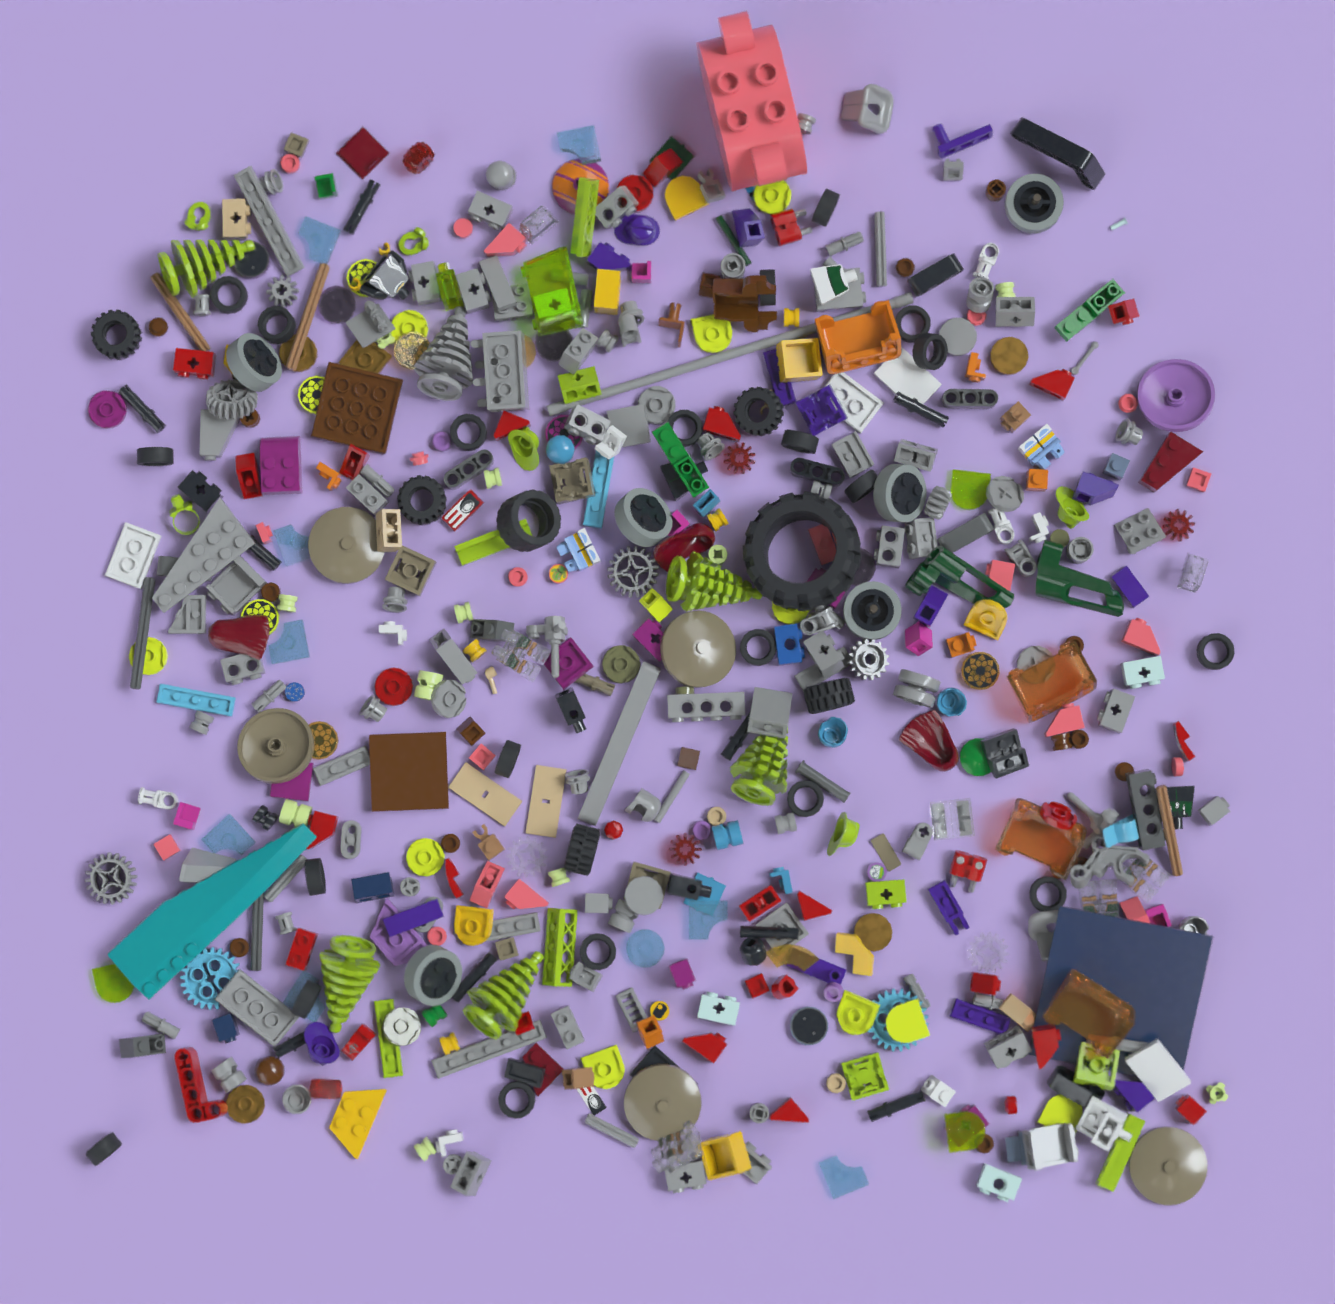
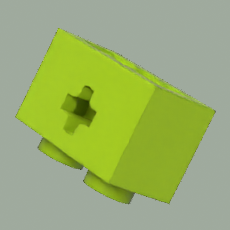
[557,366,602,404]
[865,879,907,909]

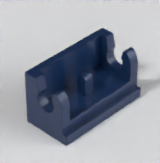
[351,872,395,903]

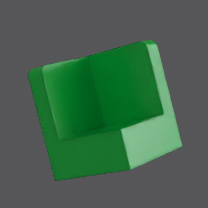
[314,173,338,199]

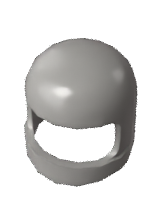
[486,161,516,191]
[625,788,661,822]

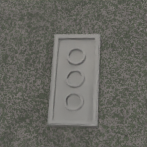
[215,968,299,1047]

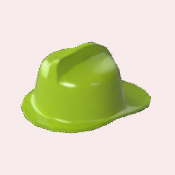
[508,427,539,471]
[1055,486,1089,529]
[827,812,860,856]

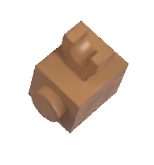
[1000,401,1031,433]
[472,824,506,861]
[562,1067,594,1089]

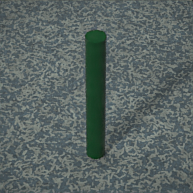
[715,215,752,267]

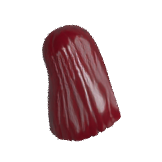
[653,523,715,573]
[208,615,270,660]
[899,710,959,772]

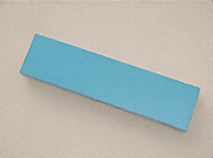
[583,450,614,529]
[156,684,236,716]

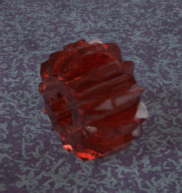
[402,142,435,174]
[723,442,755,475]
[1162,509,1195,542]
[669,833,702,866]
[309,1079,342,1099]

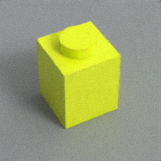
[639,588,673,623]

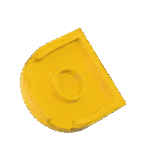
[665,176,709,221]
[963,600,1008,640]
[454,905,494,946]

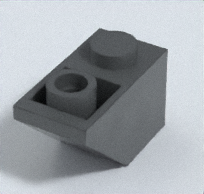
[470,619,515,642]
[119,1034,166,1058]

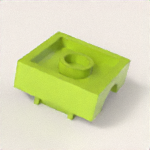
[1073,1042,1120,1091]
[841,1052,889,1101]

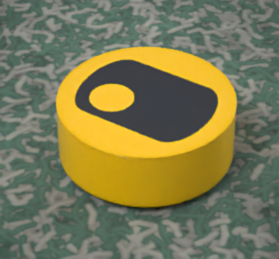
[650,1001,669,1020]

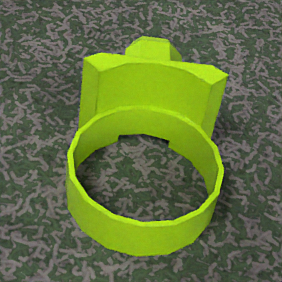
[169,494,200,535]

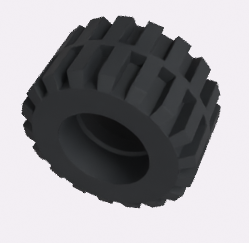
[91,309,142,360]
[733,387,784,436]
[397,475,447,525]
[803,678,855,714]
[564,824,600,876]

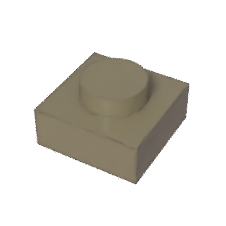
[284,132,309,158]
[495,937,519,961]

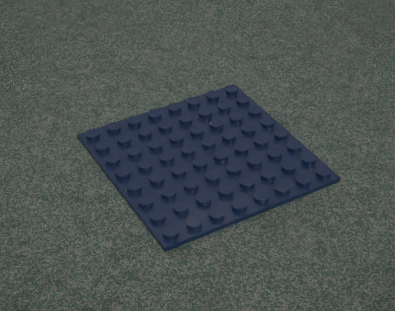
[1028,906,1213,1076]

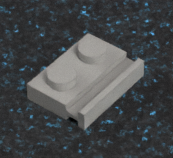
[832,431,875,478]

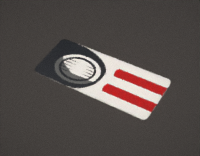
[577,1087,606,1116]

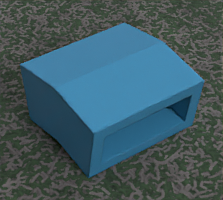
[693,489,721,518]

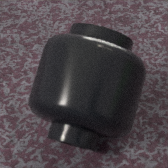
[740,937,767,966]

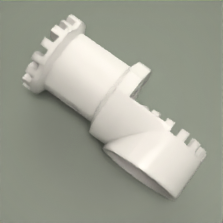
[972,243,999,279]
[988,508,1015,545]
[138,787,178,809]

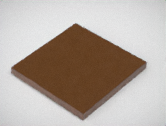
[311,362,403,454]
[369,732,449,812]

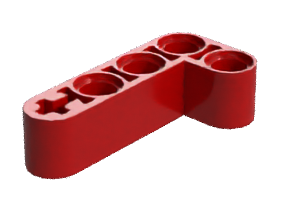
[175,1047,228,1123]

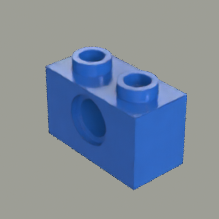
[774,624,805,666]

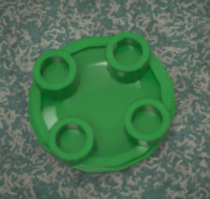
[960,738,991,776]

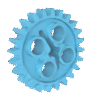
[180,947,240,1010]
[868,988,929,1052]

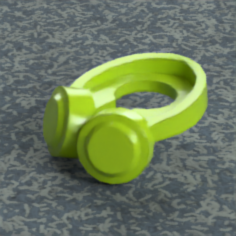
[184,202,211,231]
[399,227,429,255]

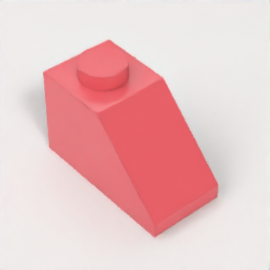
[484,223,527,257]
[985,560,1015,593]
[1121,618,1161,656]
[1044,703,1085,737]
[469,861,505,908]
[504,879,549,909]
[1119,896,1150,923]

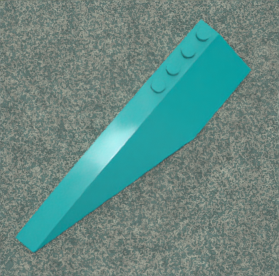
[107,823,317,999]

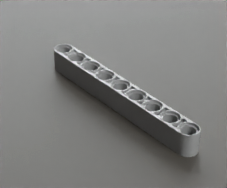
[578,661,661,826]

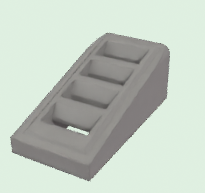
[615,988,647,1032]

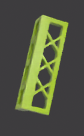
[570,177,599,257]
[454,518,533,566]
[542,908,578,987]
[1095,1113,1146,1192]

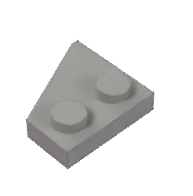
[168,595,206,634]

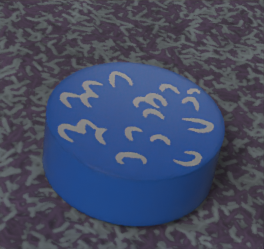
[285,682,305,702]

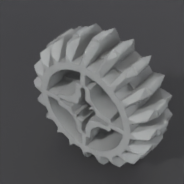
[206,379,258,420]
[607,546,659,598]
[85,852,137,905]

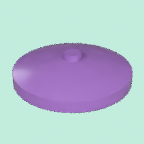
[1138,359,1215,432]

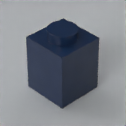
[212,1013,240,1044]

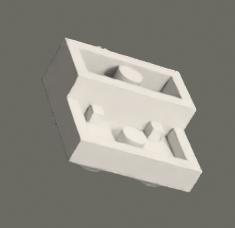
[1075,1096,1132,1151]

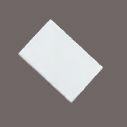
[874,347,942,404]
[825,372,884,434]
[105,522,162,589]
[1125,1039,1191,1102]

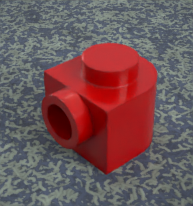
[771,974,799,1000]

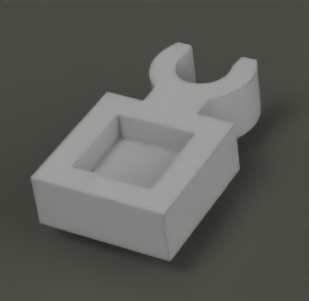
[698,169,726,204]

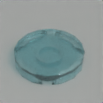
[626,929,664,967]

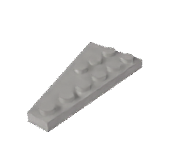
[152,497,256,613]

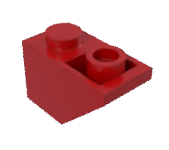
[306,811,339,849]
[970,972,1001,995]

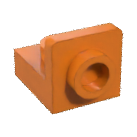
[965,352,986,383]
[316,462,342,491]
[946,632,977,658]

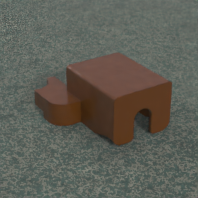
[713,275,777,332]

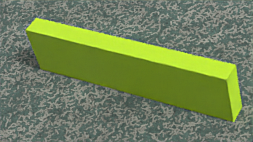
[374,998,403,1078]

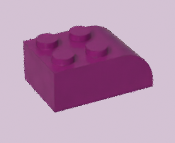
[260,436,302,495]

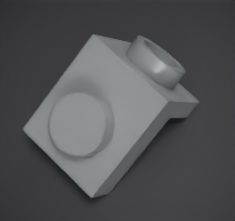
[570,962,603,992]

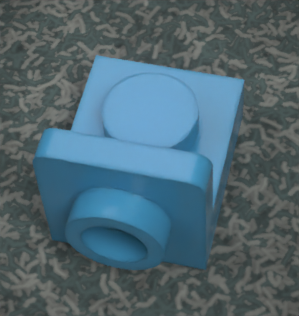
[769,867,793,894]

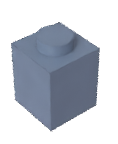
[1102,453,1130,480]

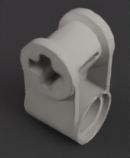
[618,314,642,347]
[1004,539,1037,577]
[800,606,839,635]
[902,822,933,860]

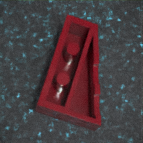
[1138,432,1204,493]

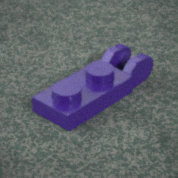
[928,880,970,936]

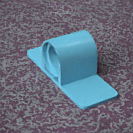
[1102,814,1139,848]

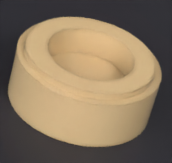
[707,807,726,826]
[826,1073,846,1093]

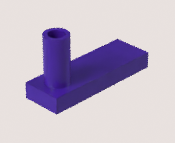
[932,123,993,160]
[786,948,847,985]

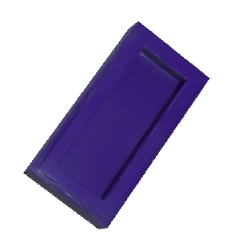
[1111,566,1149,608]

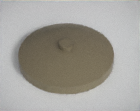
[308,507,384,584]
[660,611,736,688]
[237,708,315,784]
[624,1064,701,1141]
[1129,1127,1208,1205]

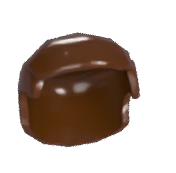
[254,1056,285,1086]

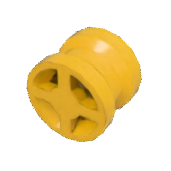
[784,308,799,327]
[706,508,729,532]
[463,639,487,663]
[439,1032,461,1055]

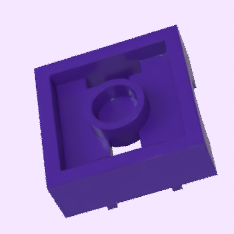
[796,384,848,436]

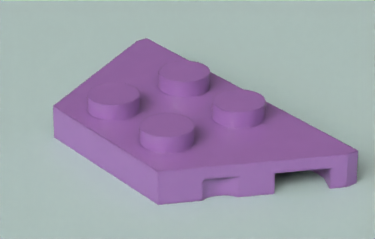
[370,898,428,966]

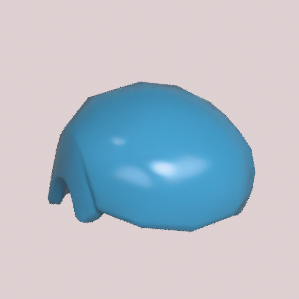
[546,435,575,464]
[936,687,967,717]
[818,717,848,748]

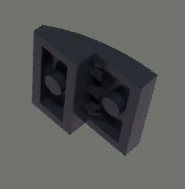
[980,728,1029,779]

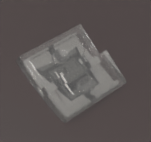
[930,798,975,841]

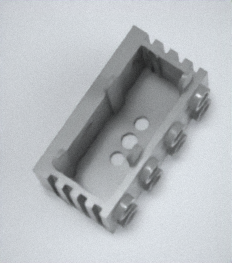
[471,330,529,412]

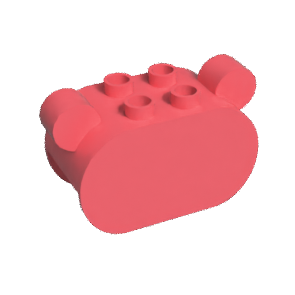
[697,11,807,192]

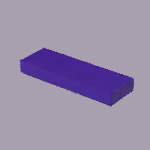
[763,349,797,406]
[383,899,444,937]
[950,998,1011,1034]

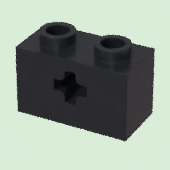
[178,470,223,514]

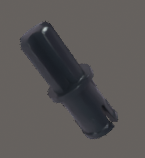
[273,1032,306,1059]

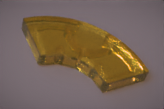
[766,944,819,971]

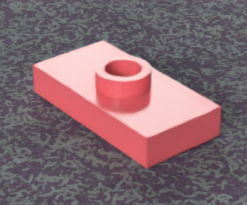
[808,524,836,565]

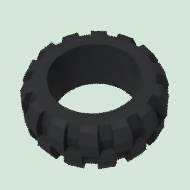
[743,491,862,611]

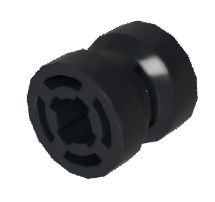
[252,805,279,831]

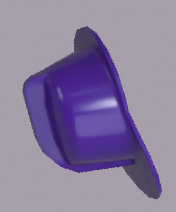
[614,214,660,245]
[304,1022,340,1066]

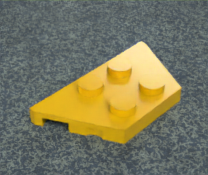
[329,1089,387,1159]

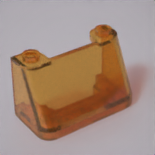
[1007,641,1097,723]
[995,798,1087,880]
[1043,969,1136,1059]

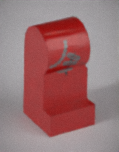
[341,1023,377,1061]

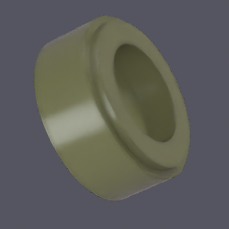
[1050,529,1070,548]
[675,686,694,695]

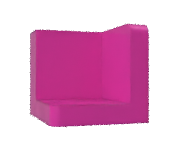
[632,261,651,283]
[668,510,690,537]
[905,621,933,656]
[173,802,201,830]
[1145,904,1172,927]

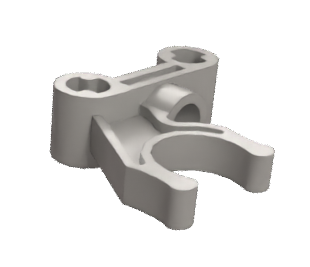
[1070,836,1149,889]

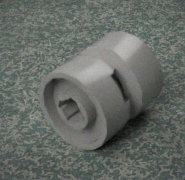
[720,253,745,279]
[966,277,994,313]
[1066,537,1094,564]
[608,899,639,933]
[211,1057,247,1093]

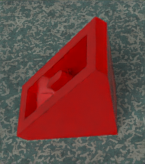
[642,148,683,188]
[494,411,531,441]
[339,444,370,480]
[797,891,833,920]
[770,1097,809,1123]

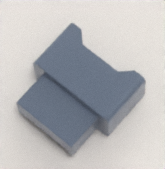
[1005,1131,1027,1165]

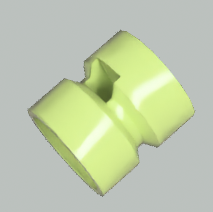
[414,670,443,700]
[279,799,312,827]

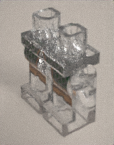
[491,629,551,682]
[1111,846,1171,903]
[1079,879,1119,917]
[651,1120,703,1173]

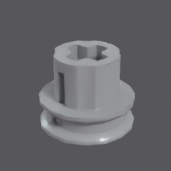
[258,169,283,195]
[619,301,645,326]
[1115,418,1143,445]
[697,432,725,461]
[382,587,408,613]
[359,695,387,722]
[565,769,590,794]

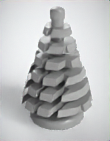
[414,306,473,401]

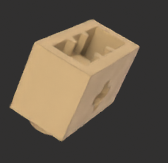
[222,199,251,241]
[375,509,402,552]

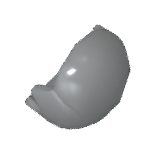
[1178,916,1209,934]
[282,1085,312,1114]

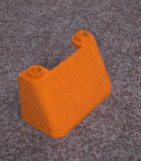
[815,300,901,374]

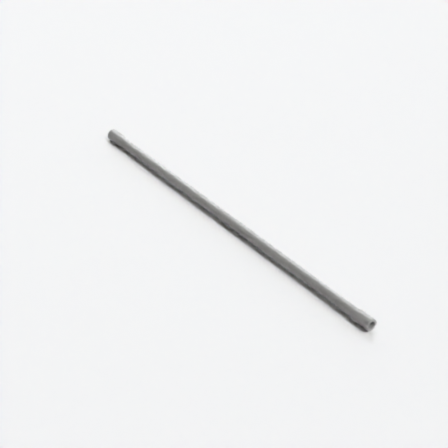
[547,293,914,416]

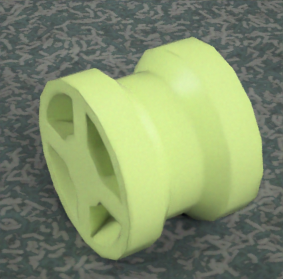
[995,282,1016,297]
[484,467,502,489]
[708,545,727,565]
[277,594,298,612]
[454,602,473,624]
[548,867,570,887]
[414,1137,437,1161]

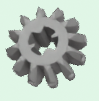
[266,275,299,308]
[924,486,952,520]

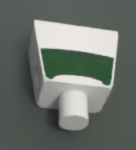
[810,264,858,306]

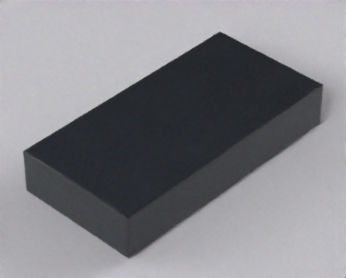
[504,1058,546,1088]

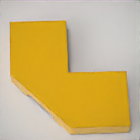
[835,932,874,976]

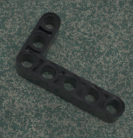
[1010,117,1105,190]

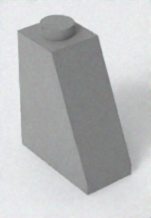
[199,409,240,461]
[429,629,477,685]
[179,847,236,882]

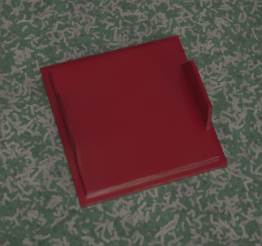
[336,127,390,180]

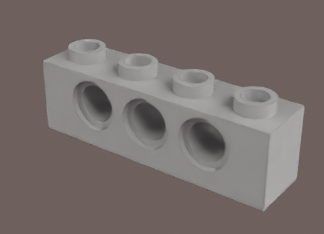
[667,692,745,722]

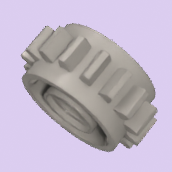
[847,639,889,681]

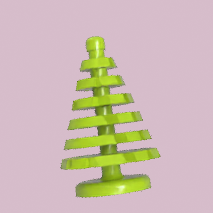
[157,239,255,298]
[666,551,763,612]
[730,727,788,806]
[319,935,380,1033]
[462,951,544,1040]

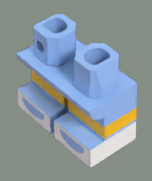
[1018,424,1065,470]
[557,528,601,572]

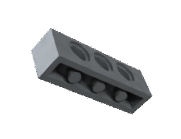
[1125,769,1166,851]

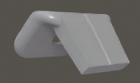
[841,84,894,134]
[1028,910,1058,961]

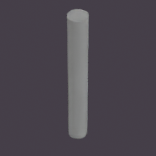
[654,770,690,823]

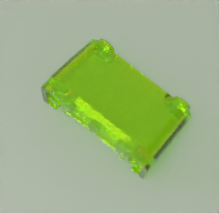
[520,246,584,336]

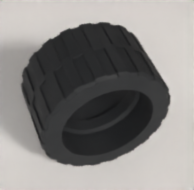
[496,490,561,552]

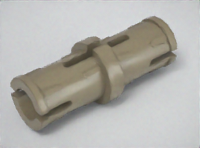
[575,673,615,696]

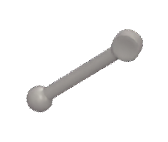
[1071,341,1099,375]

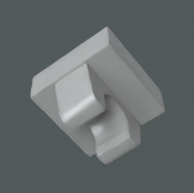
[943,158,964,180]

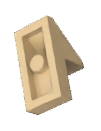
[999,993,1036,1032]

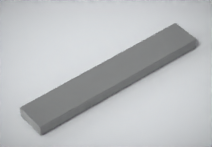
[234,166,305,277]
[432,1020,547,1079]

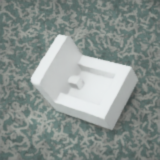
[595,425,627,459]
[1029,512,1049,543]
[379,621,407,645]
[921,1075,956,1107]
[436,1129,464,1157]

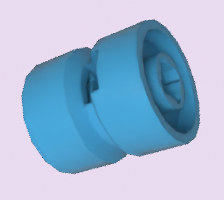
[712,820,744,850]

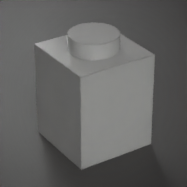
[1197,796,1230,826]
[585,893,613,913]

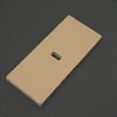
[448,762,522,826]
[526,765,567,838]

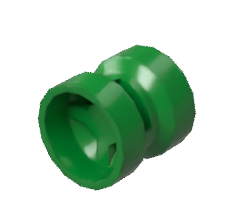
[421,1005,448,1028]

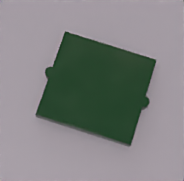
[649,136,695,180]

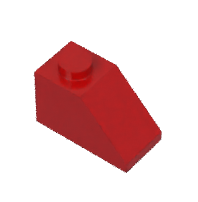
[1029,369,1075,401]
[703,406,741,442]
[235,453,263,499]
[1031,1024,1061,1069]
[682,1032,727,1063]

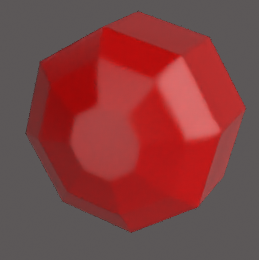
[604,820,623,840]
[1004,1095,1017,1114]

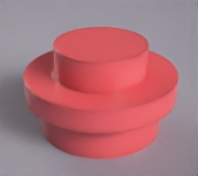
[1118,394,1138,413]
[409,451,429,466]

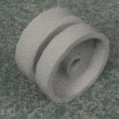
[893,669,941,708]

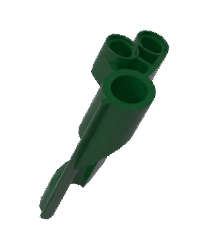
[1036,540,1124,617]
[904,545,1014,609]

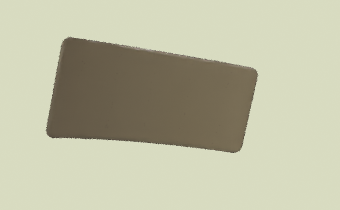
[871,833,901,872]

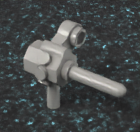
[526,616,568,678]
[1067,792,1119,850]

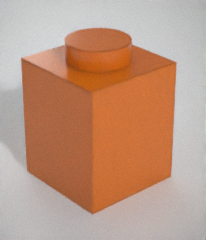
[1026,469,1048,492]
[637,1015,664,1049]

